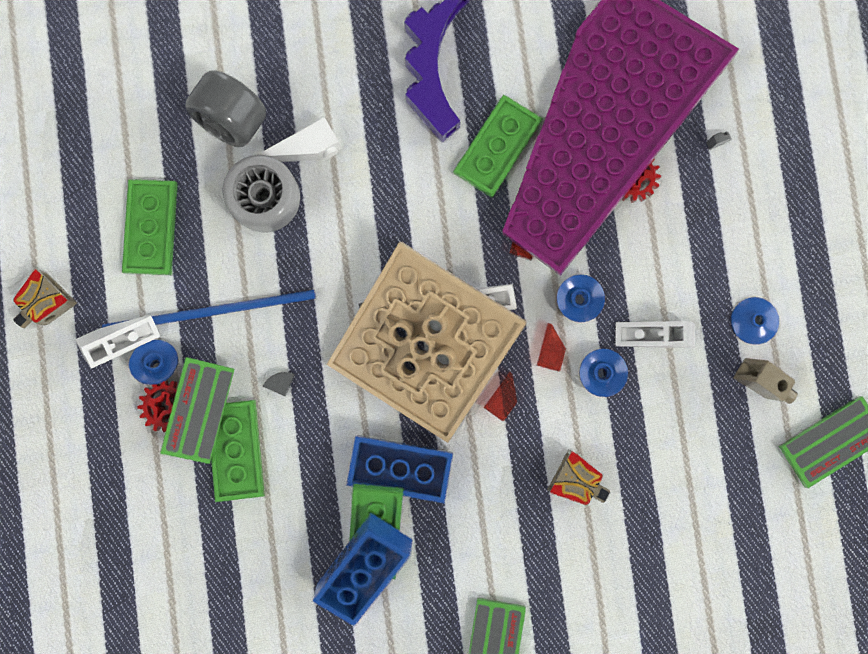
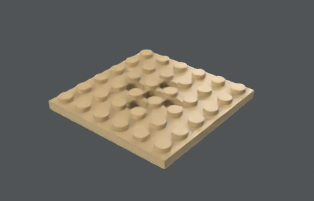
[326,242,527,443]

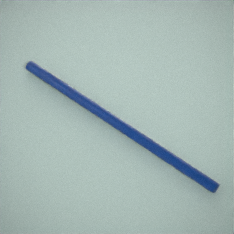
[102,290,316,328]

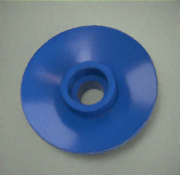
[557,275,605,323]
[731,297,779,345]
[129,340,179,385]
[579,349,628,397]

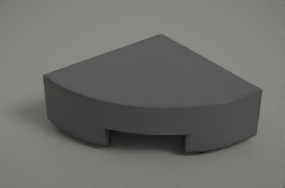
[706,131,732,150]
[263,372,295,396]

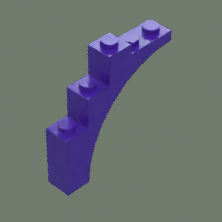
[404,0,469,143]

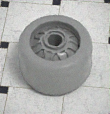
[223,155,300,233]

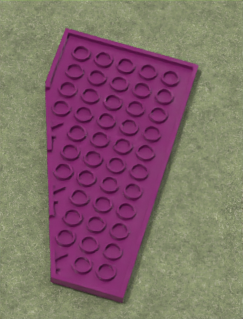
[502,0,739,276]

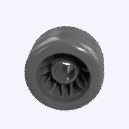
[185,70,266,147]

